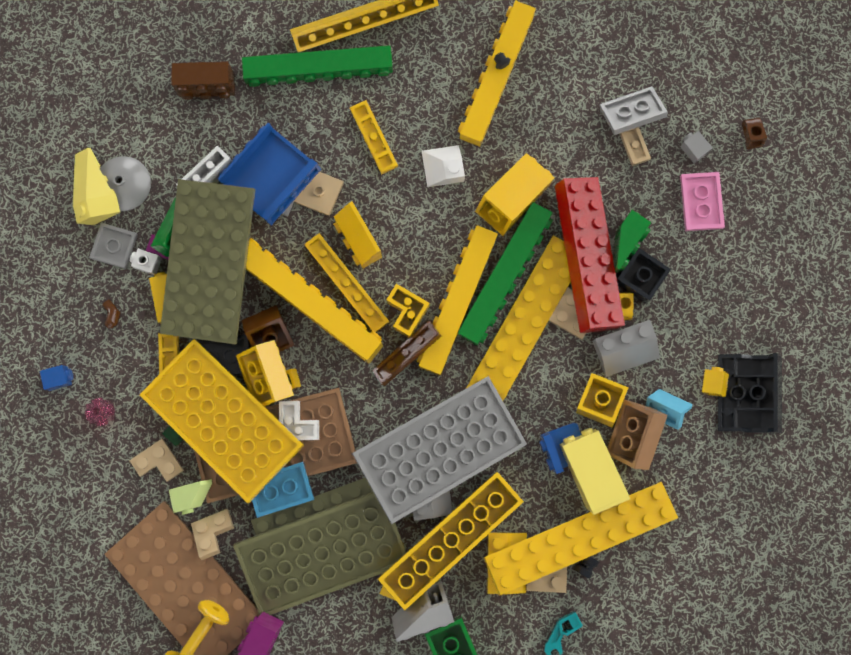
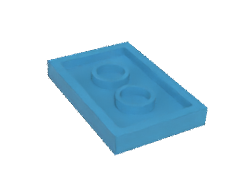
[252,462,315,518]

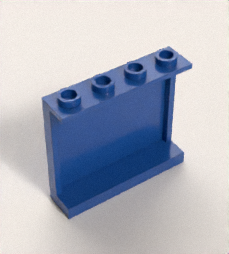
[217,123,321,226]

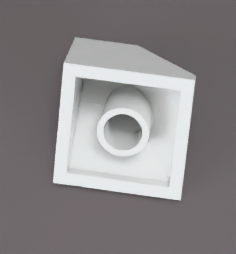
[422,145,465,187]

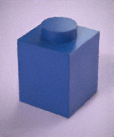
[40,365,73,391]

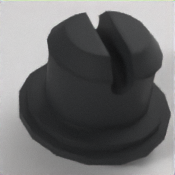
[494,52,511,69]

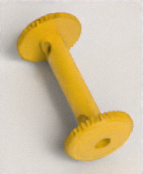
[165,600,229,655]

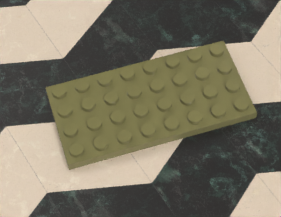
[160,179,255,344]
[233,492,406,615]

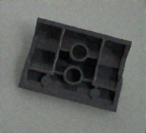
[718,353,782,434]

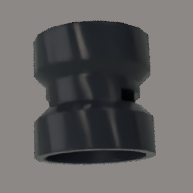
[573,556,599,579]

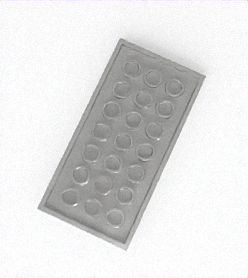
[352,376,527,524]

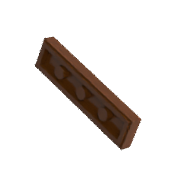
[372,321,442,386]

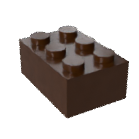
[171,61,235,100]

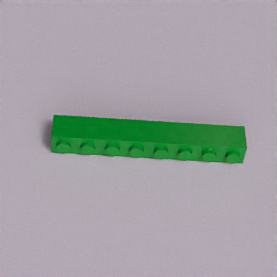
[242,45,393,87]
[457,202,553,346]

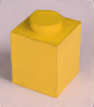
[702,367,729,397]

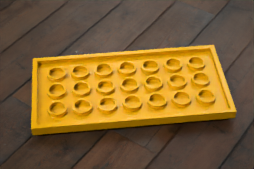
[140,339,304,503]

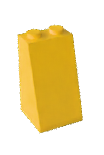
[475,153,555,236]

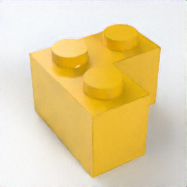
[386,284,430,338]

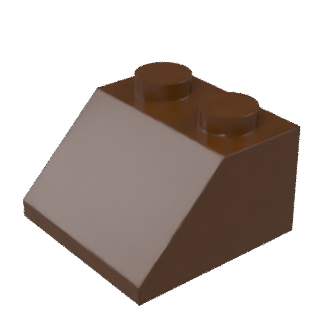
[241,305,295,352]

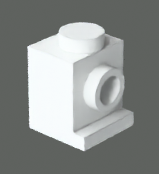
[130,248,162,275]

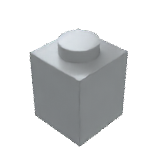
[680,131,713,164]

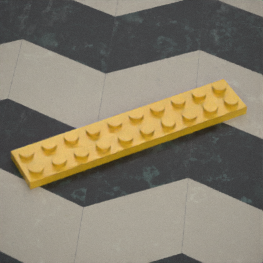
[466,235,571,401]
[484,482,678,596]

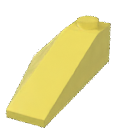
[73,148,120,225]

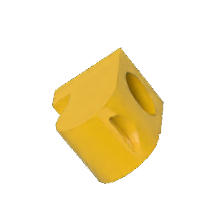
[619,292,634,321]

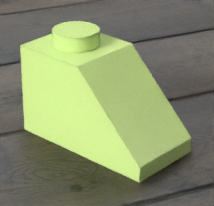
[169,479,212,515]

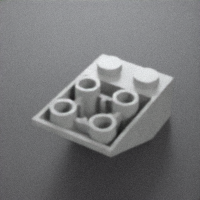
[392,581,454,642]

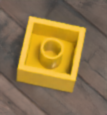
[576,373,629,427]

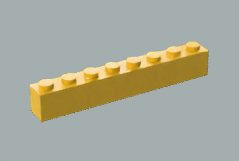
[290,0,439,52]
[458,0,536,147]
[417,225,498,376]

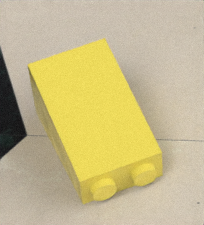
[559,428,630,515]

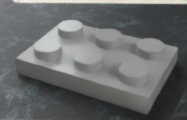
[600,86,668,135]

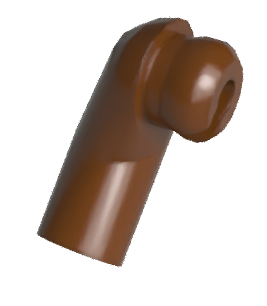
[102,299,120,329]

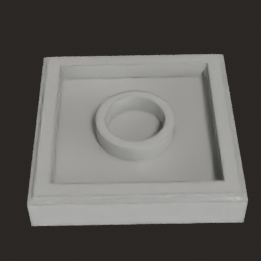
[89,223,138,269]

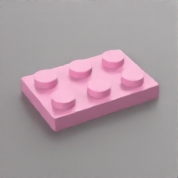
[680,172,725,231]

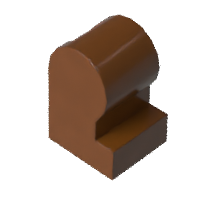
[742,117,767,149]

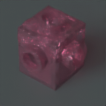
[85,397,115,427]

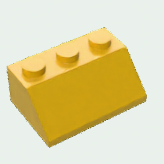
[333,201,382,268]
[236,340,294,406]
[487,532,527,594]

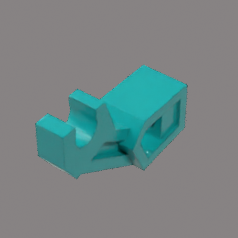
[544,611,583,655]

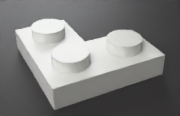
[279,401,319,440]

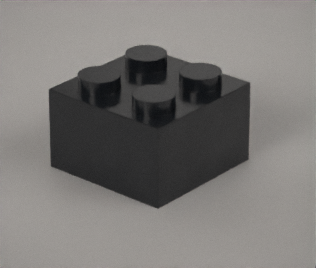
[617,248,671,304]

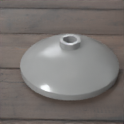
[100,156,151,211]

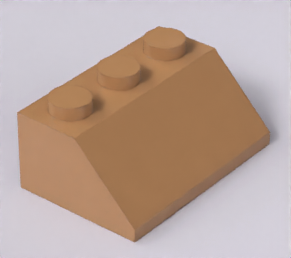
[607,399,668,470]

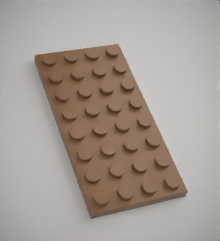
[194,388,357,503]
[105,501,260,655]

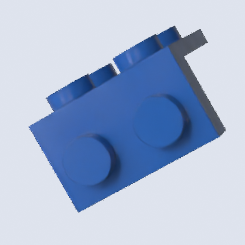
[539,423,581,474]

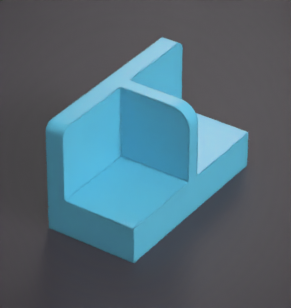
[646,389,692,430]

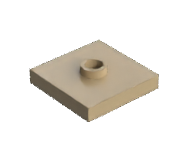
[294,172,344,217]

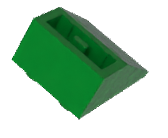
[613,210,651,274]

